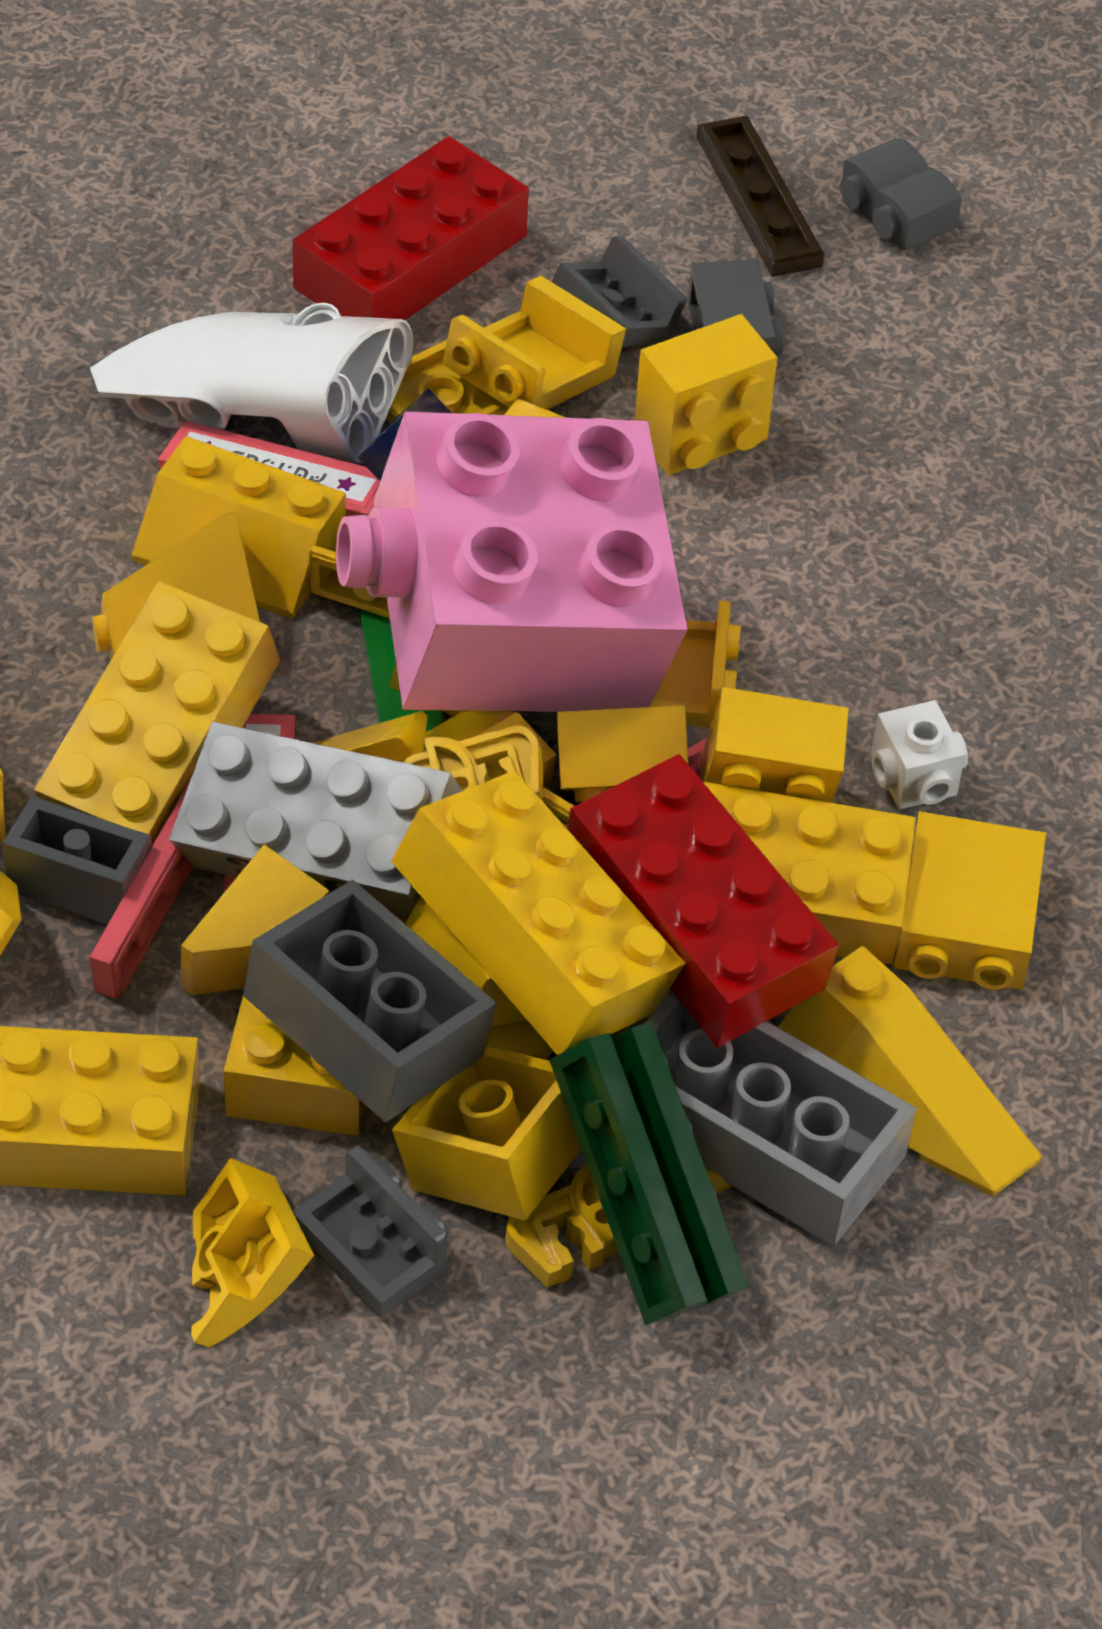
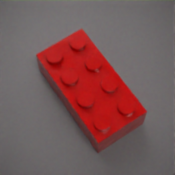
[292,136,529,320]
[567,754,839,1048]

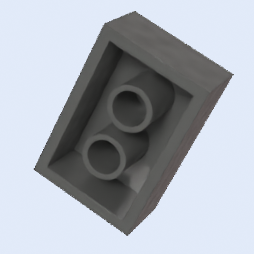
[243,879,497,1123]

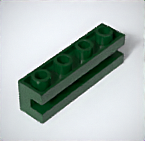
[549,1023,749,1326]

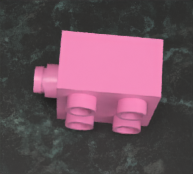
[336,411,688,712]

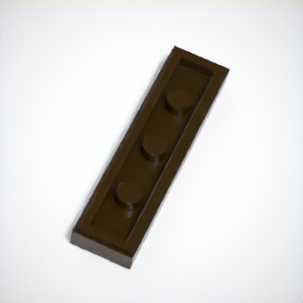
[696,116,825,277]

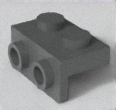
[552,237,687,349]
[293,1145,448,1318]

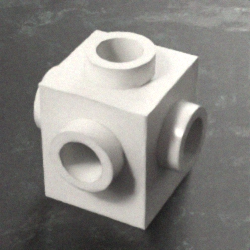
[871,700,968,810]

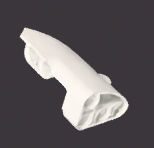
[90,303,414,463]

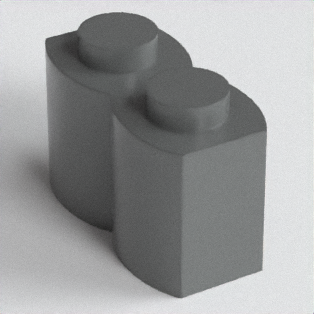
[840,138,962,250]

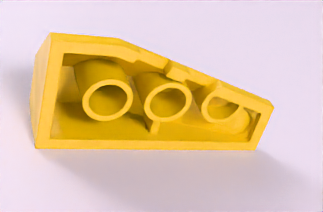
[778,946,1042,1197]

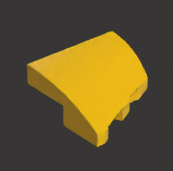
[191,1158,314,1347]

